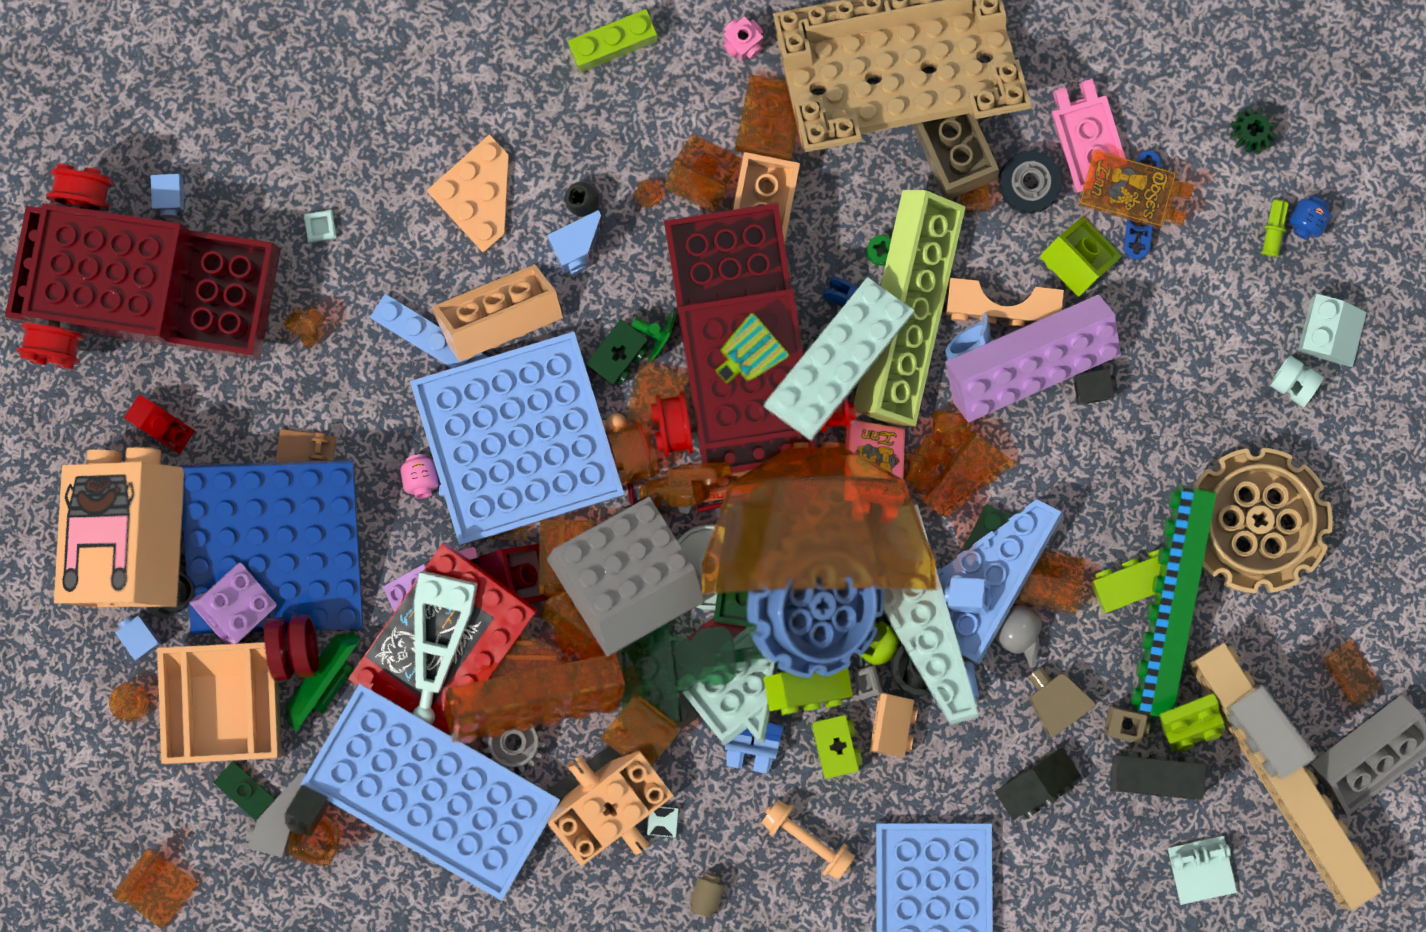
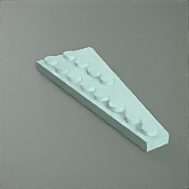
[853,504,978,724]

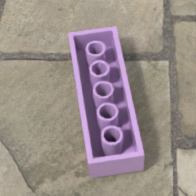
[945,294,1121,423]

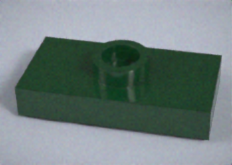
[213,761,276,821]

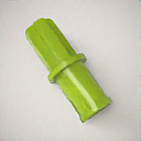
[1261,200,1289,257]

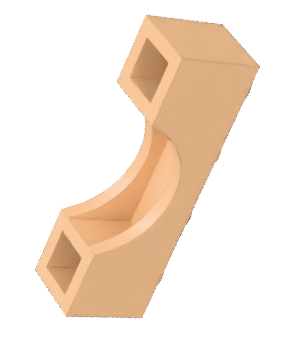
[945,278,1064,328]

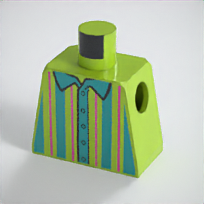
[715,313,789,383]

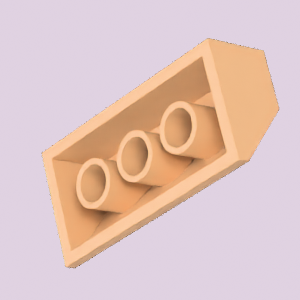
[732,152,800,244]
[432,264,563,362]

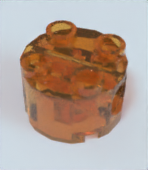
[606,421,660,486]

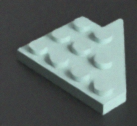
[675,627,779,746]

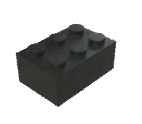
[1110,751,1206,800]

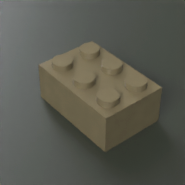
[912,113,999,200]

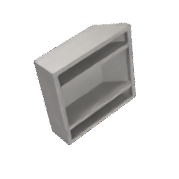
[547,497,704,657]

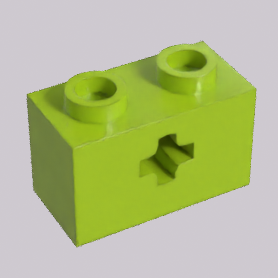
[811,715,863,780]

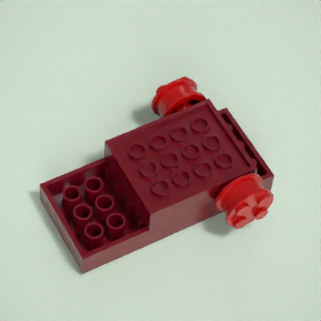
[5,163,281,370]
[651,203,856,477]

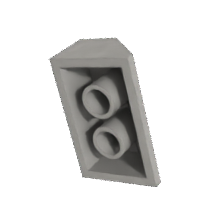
[1226,685,1316,779]

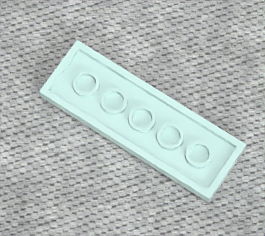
[764,277,914,440]

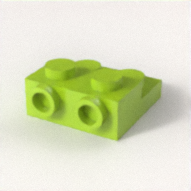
[1160,693,1226,752]

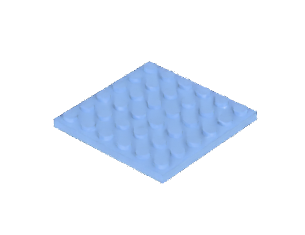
[410,332,625,546]

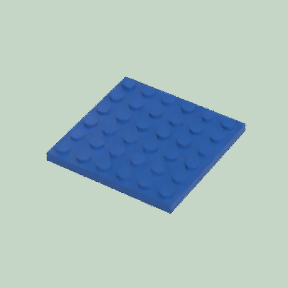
[180,460,363,634]

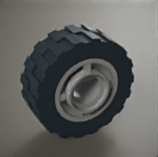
[998,150,1062,214]

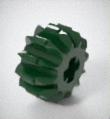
[1229,107,1278,155]

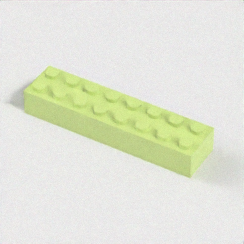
[854,190,965,427]

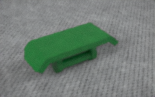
[285,632,361,732]

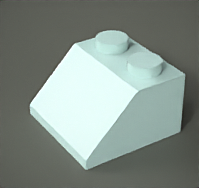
[1297,294,1367,367]

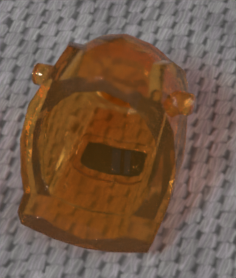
[288,815,344,866]

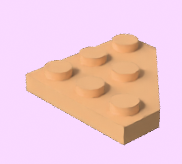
[426,134,509,254]

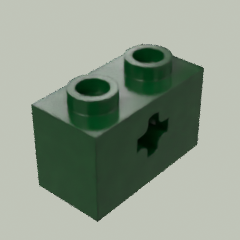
[586,319,649,387]

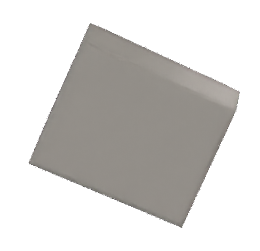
[853,666,885,700]

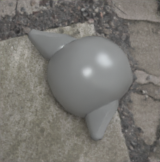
[995,604,1042,668]

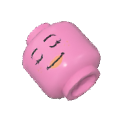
[400,454,440,499]

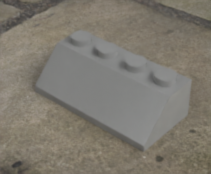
[1311,695,1426,816]

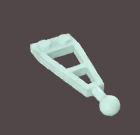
[412,571,478,725]

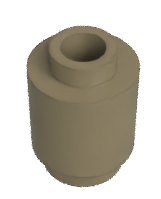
[690,873,725,918]

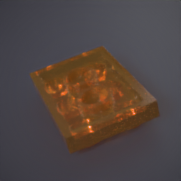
[735,74,797,161]

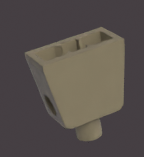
[1028,666,1096,739]

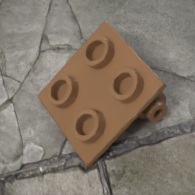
[275,429,337,462]

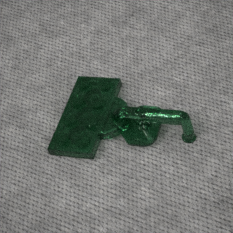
[616,621,766,730]

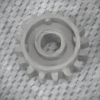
[482,711,546,773]

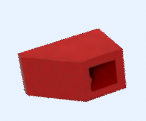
[124,394,195,454]

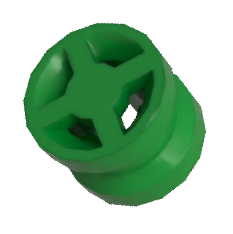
[866,235,891,266]

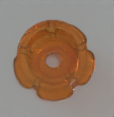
[634,180,662,208]

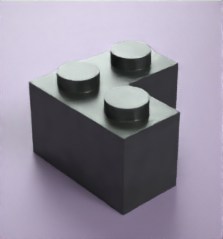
[994,747,1081,821]

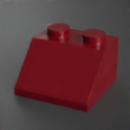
[479,543,555,604]

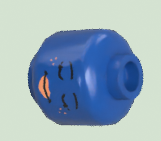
[1289,196,1332,240]

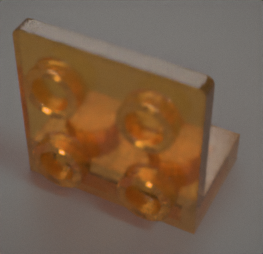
[112,848,197,929]

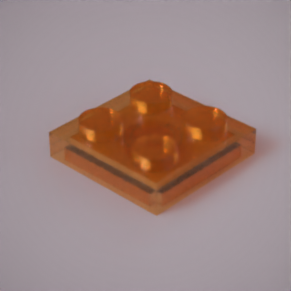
[600,693,681,766]

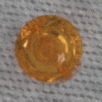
[283,306,326,349]
[932,409,971,449]
[109,683,151,722]

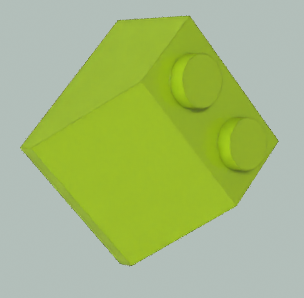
[1039,216,1122,297]

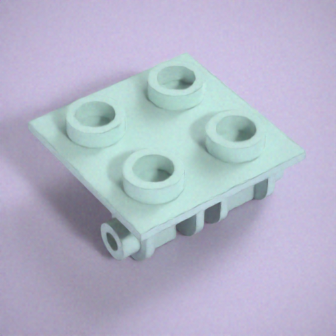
[1168,836,1237,905]

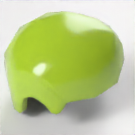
[860,621,900,665]

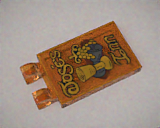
[1078,150,1194,228]

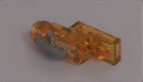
[640,462,731,514]

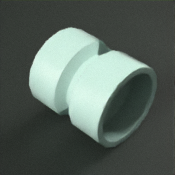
[1270,355,1324,408]

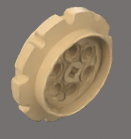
[1193,448,1333,594]

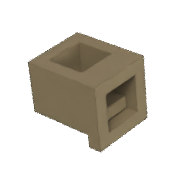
[1104,705,1150,743]

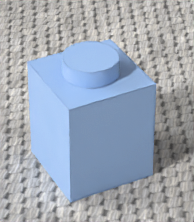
[151,174,184,218]
[945,578,991,614]
[115,615,163,662]

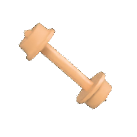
[761,799,855,880]

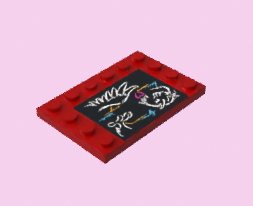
[348,542,538,735]

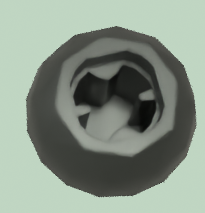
[564,182,600,217]

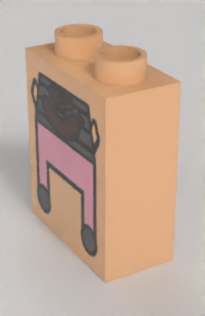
[54,448,184,607]

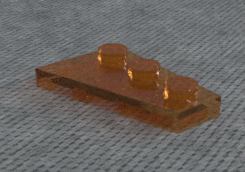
[921,431,1017,518]

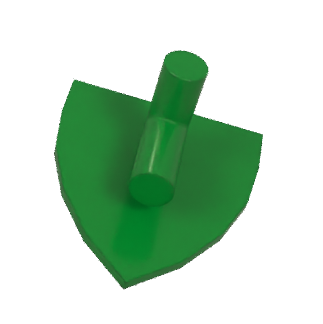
[631,310,676,363]

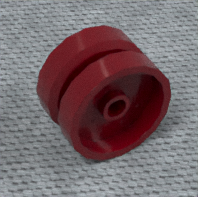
[264,614,319,681]

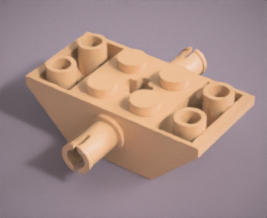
[547,751,673,866]

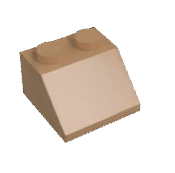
[869,693,918,757]

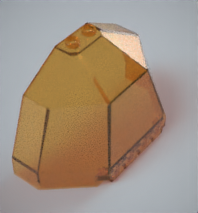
[702,442,936,596]

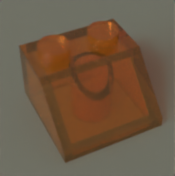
[664,134,742,212]
[1017,550,1085,615]

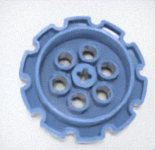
[747,529,884,678]

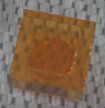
[961,184,990,213]

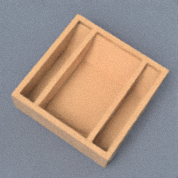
[157,642,282,764]

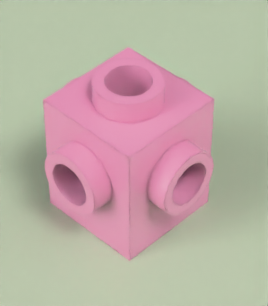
[723,16,764,62]

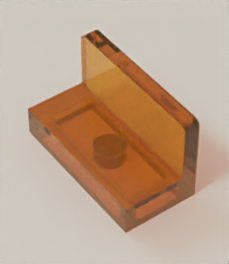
[1321,641,1381,706]

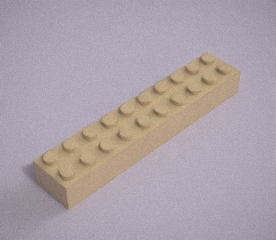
[1187,643,1381,910]

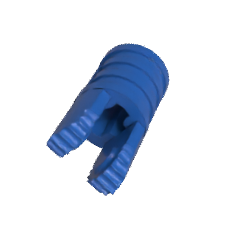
[822,276,859,307]

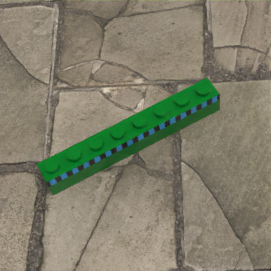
[1131,484,1217,717]

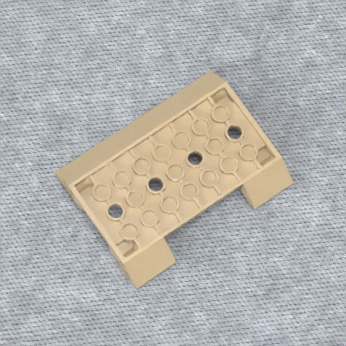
[773,0,1031,152]

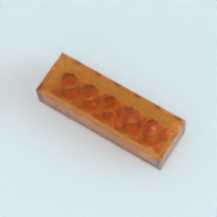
[444,653,625,743]

